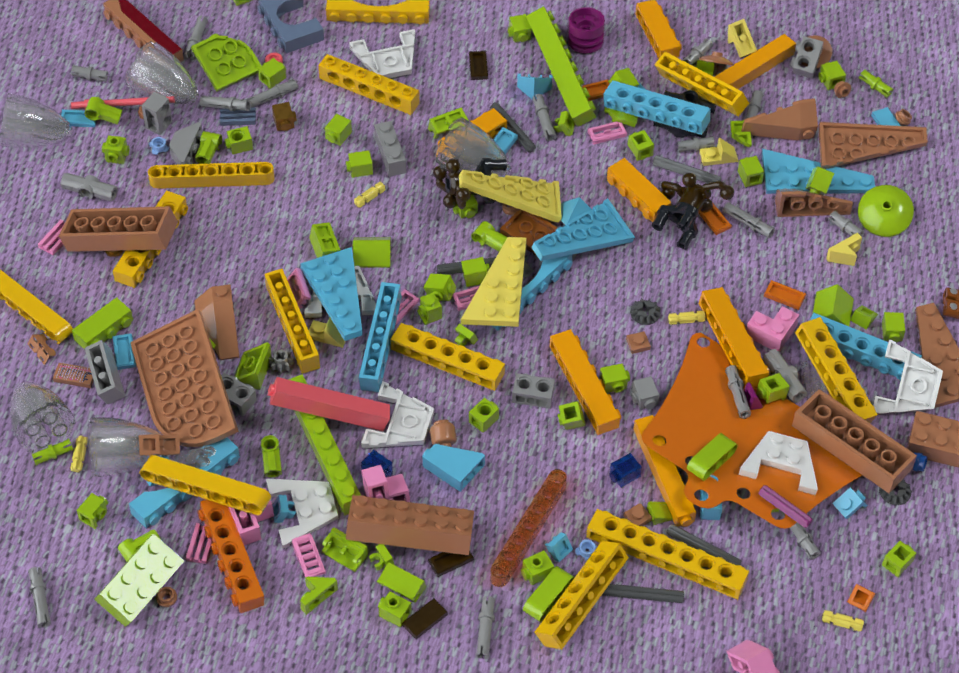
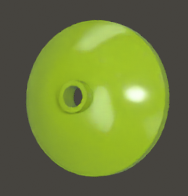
[858,185,914,237]

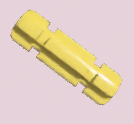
[354,182,386,208]
[668,310,706,325]
[70,435,88,473]
[822,610,864,632]

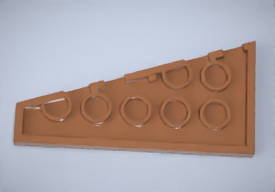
[818,122,928,169]
[916,302,959,408]

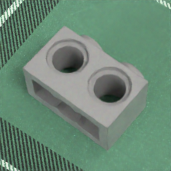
[790,36,823,79]
[141,92,173,135]
[221,373,257,416]
[512,373,555,409]

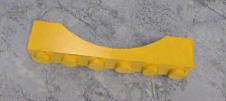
[326,0,430,24]

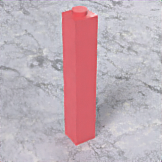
[268,377,390,431]

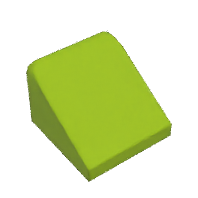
[850,305,878,329]
[647,501,673,525]

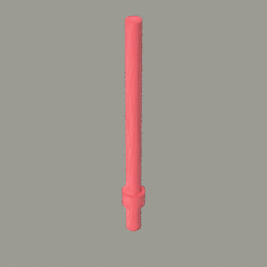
[71,96,175,109]

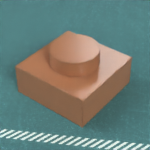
[626,331,651,354]
[623,503,652,526]

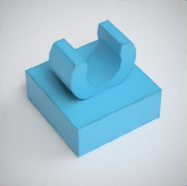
[273,495,296,523]
[545,532,573,562]

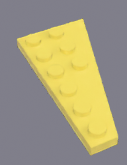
[459,170,562,223]
[461,237,526,327]

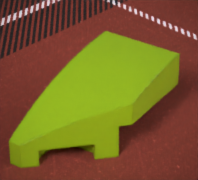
[604,107,638,127]
[730,120,752,147]

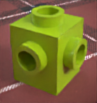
[102,135,130,164]

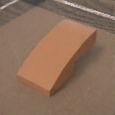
[139,434,180,456]

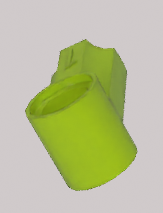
[84,97,123,125]
[195,131,222,164]
[471,221,507,251]
[261,435,282,478]
[118,529,160,562]

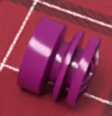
[568,7,605,53]

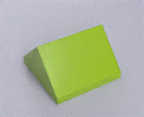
[353,237,391,268]
[813,284,854,326]
[234,342,272,390]

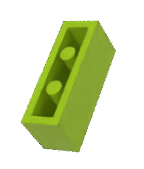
[72,297,133,350]

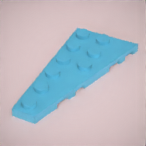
[762,149,875,194]
[532,198,635,261]
[300,247,362,341]

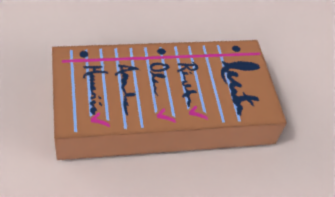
[53,363,94,388]

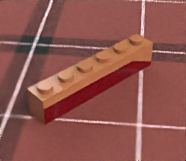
[103,0,184,70]

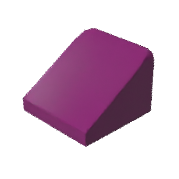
[744,382,763,410]

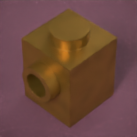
[272,102,297,131]

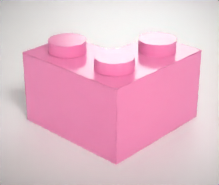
[746,306,799,352]
[361,465,410,502]
[228,488,274,546]
[727,639,780,673]

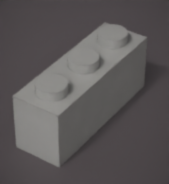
[374,121,406,177]
[85,340,125,404]

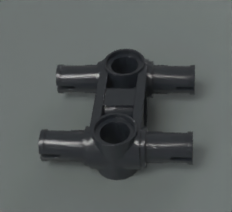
[653,90,716,138]

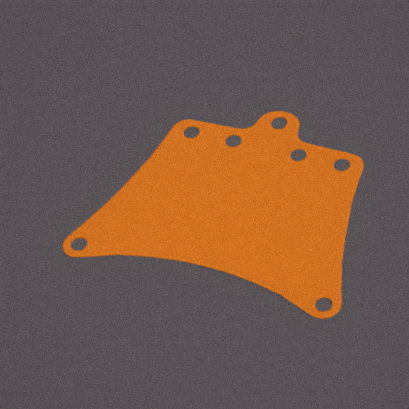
[641,332,862,529]

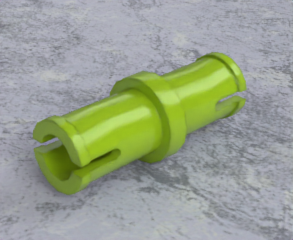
[859,69,894,98]
[32,438,74,466]

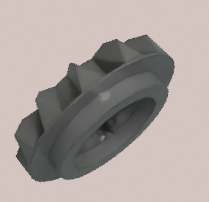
[630,298,661,325]
[879,478,912,505]

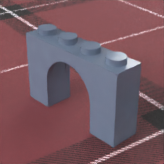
[257,0,324,54]

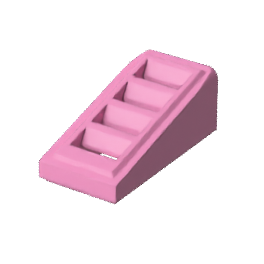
[292,533,326,577]

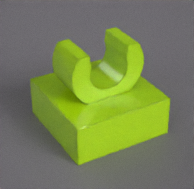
[553,111,575,136]
[454,323,478,346]
[369,544,394,571]

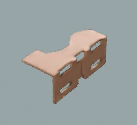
[27,334,56,365]

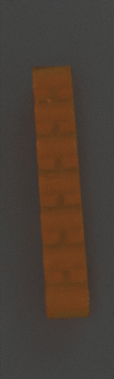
[490,469,567,587]

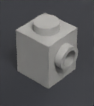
[631,376,659,409]

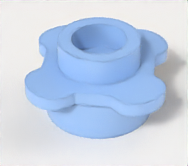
[149,137,169,155]
[575,539,598,561]

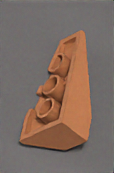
[741,98,818,140]
[775,189,853,217]
[194,284,239,360]

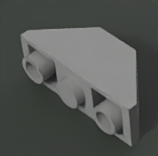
[169,122,203,165]

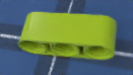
[687,433,738,481]
[523,566,575,622]

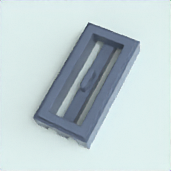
[220,107,256,126]

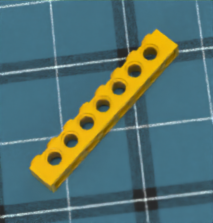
[586,509,749,600]

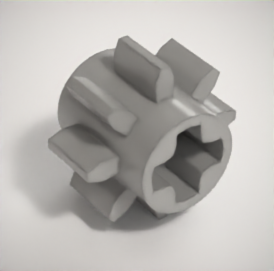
[269,349,294,374]

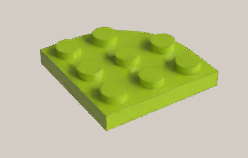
[191,36,262,92]

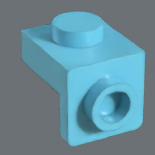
[832,487,868,519]

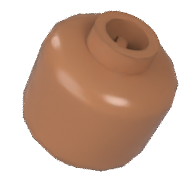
[430,420,457,447]

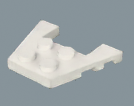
[349,29,415,78]
[304,266,376,318]
[873,340,943,414]
[361,381,434,448]
[738,431,818,495]
[266,479,338,548]

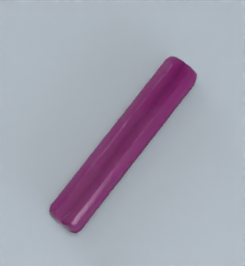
[759,485,812,528]

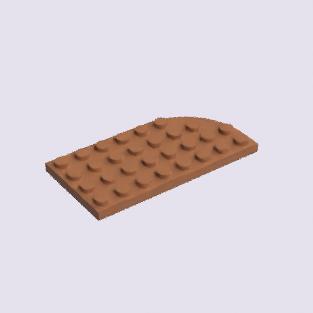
[130,309,239,447]

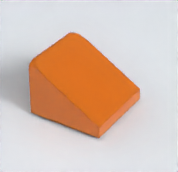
[847,584,876,612]

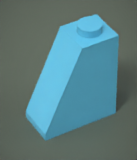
[422,444,485,492]

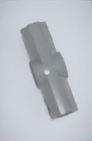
[61,173,118,202]
[763,349,807,403]

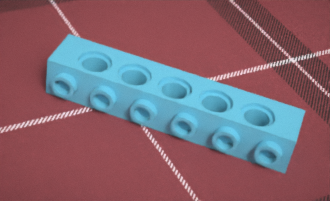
[603,80,710,135]
[359,282,402,392]
[809,312,922,380]

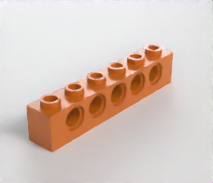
[198,500,264,613]

